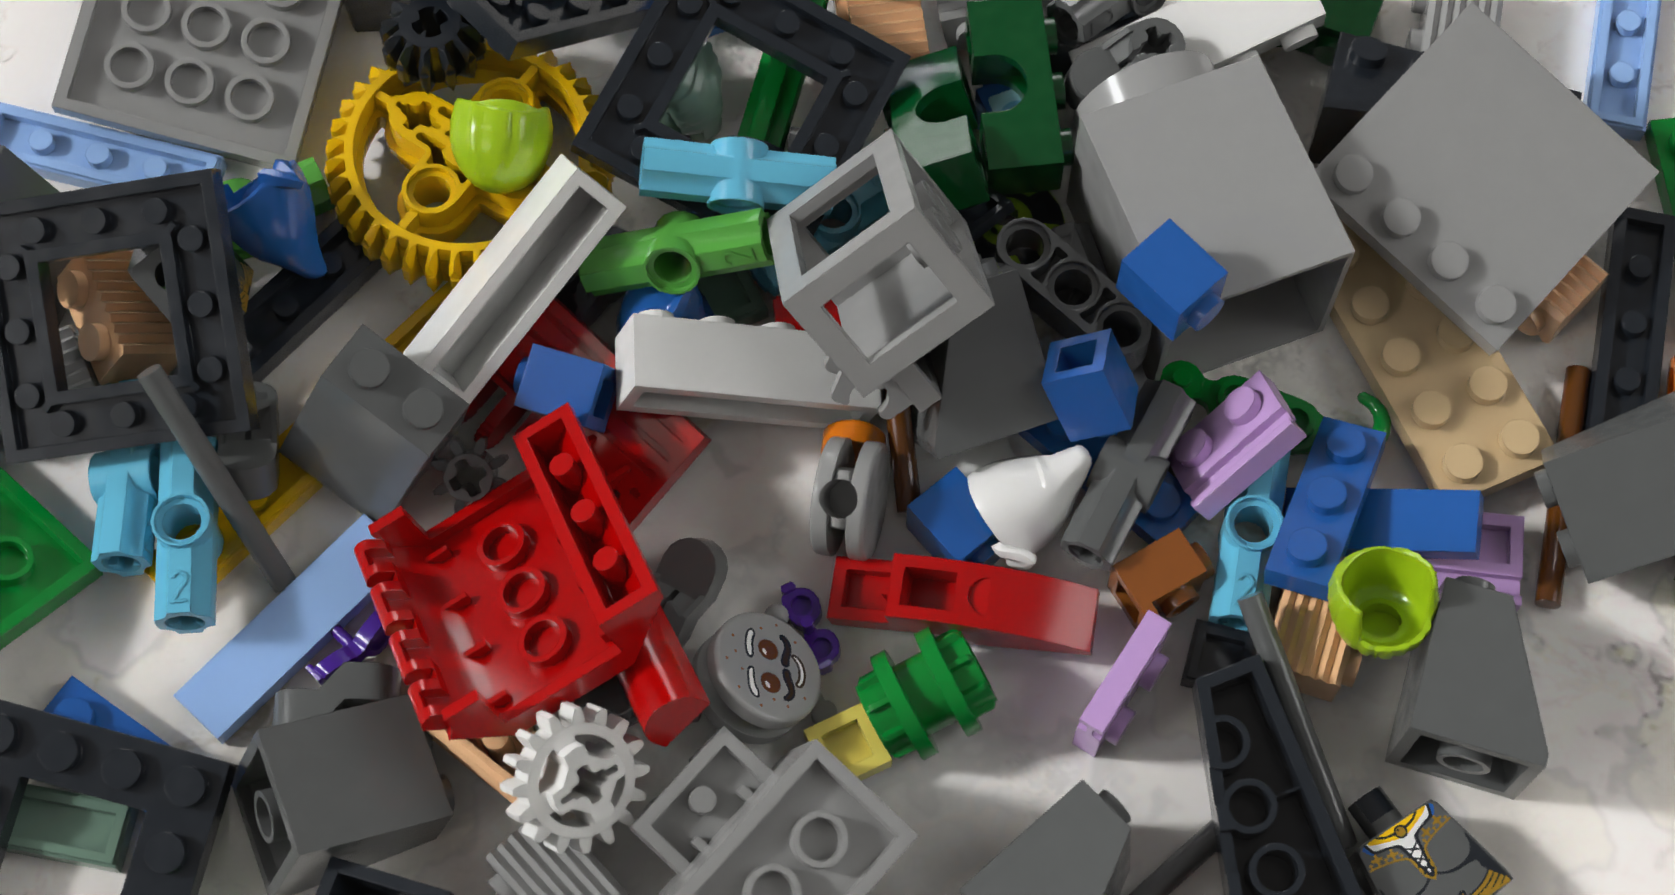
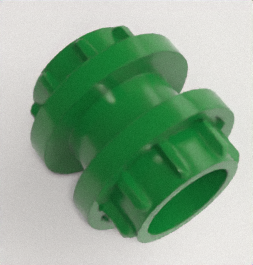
[855,626,998,760]

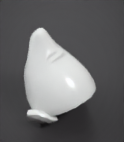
[967,445,1091,570]

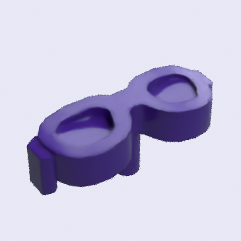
[780,581,841,676]
[305,606,390,685]

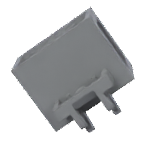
[766,129,995,419]
[629,726,919,895]

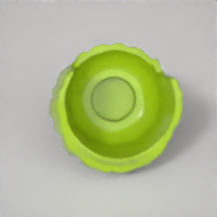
[449,98,553,194]
[1327,546,1439,659]

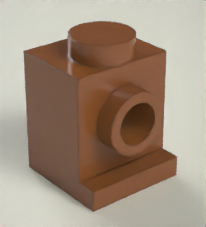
[1107,528,1215,630]

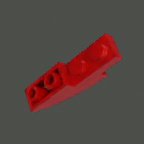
[826,553,1100,656]

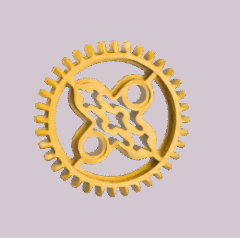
[324,39,615,292]

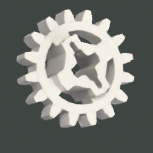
[500,701,650,854]

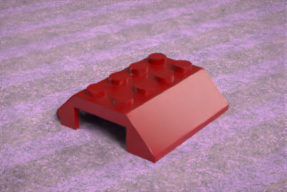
[354,402,664,740]

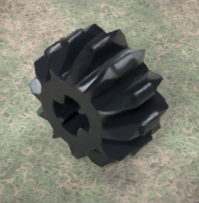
[380,0,487,95]

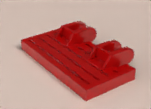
[461,297,712,532]

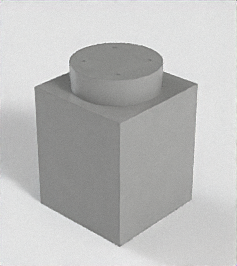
[1066,50,1355,381]

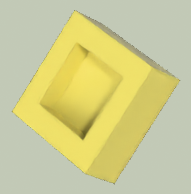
[803,703,892,781]

